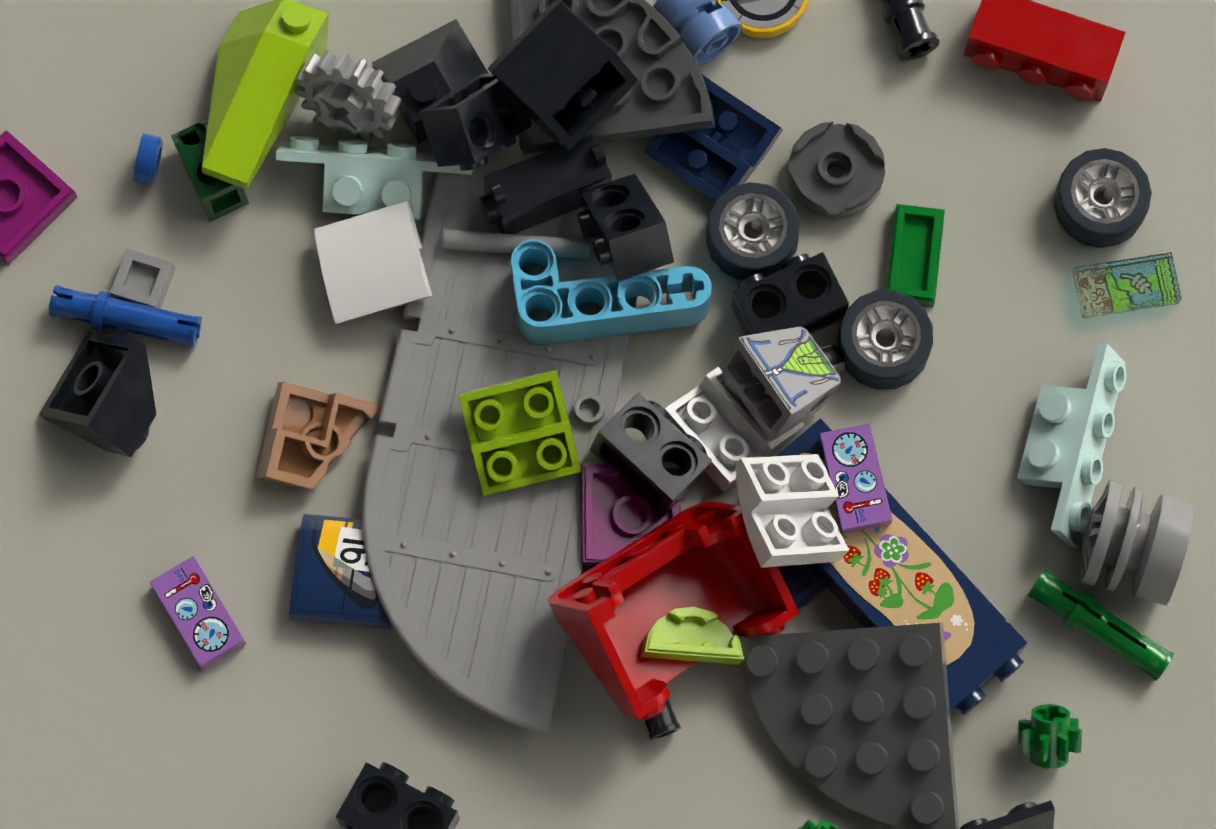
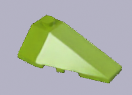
[202,0,329,190]

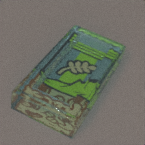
[1073,252,1182,318]

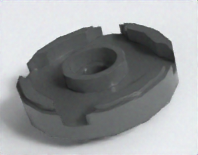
[787,122,885,218]

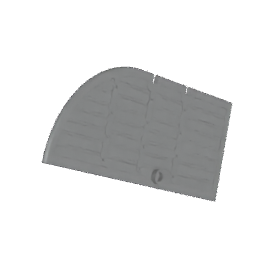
[362,172,638,733]

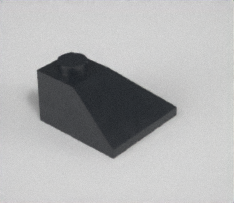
[372,19,489,144]
[38,331,157,457]

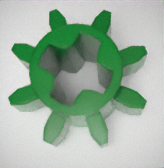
[1018,704,1082,768]

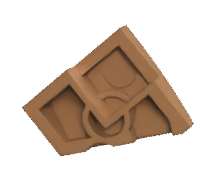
[255,381,378,490]

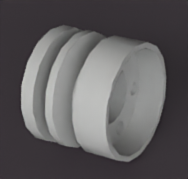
[1080,480,1195,606]

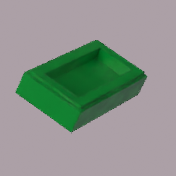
[886,204,945,307]

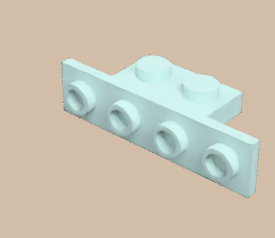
[276,136,474,219]
[1017,343,1127,548]

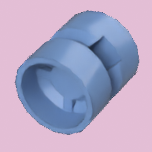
[653,0,742,66]

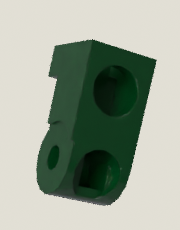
[170,119,249,222]

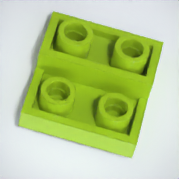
[458,369,582,496]

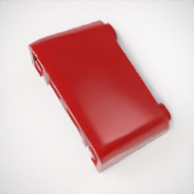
[548,501,799,720]

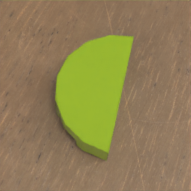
[640,607,744,665]

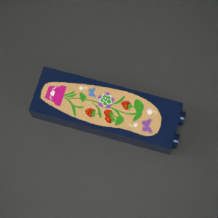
[776,418,1028,716]

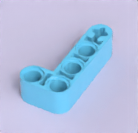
[511,239,712,345]

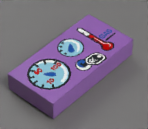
[819,423,892,534]
[150,556,246,670]

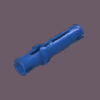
[49,285,202,348]

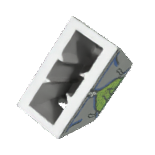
[718,327,845,441]

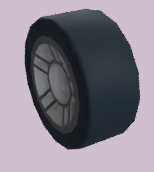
[1054,148,1152,248]
[706,182,800,280]
[837,290,933,389]

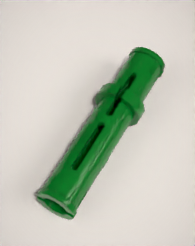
[1027,568,1175,681]

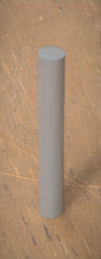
[443,229,592,259]

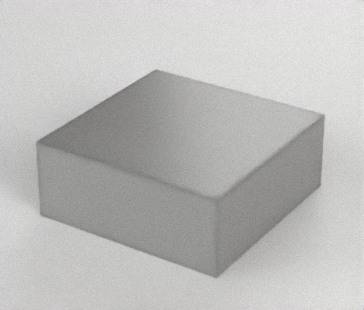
[110,249,176,309]

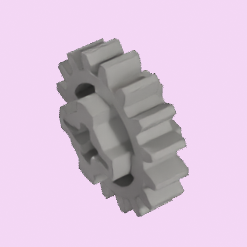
[295,50,402,142]

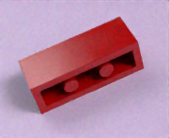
[963,0,1126,101]

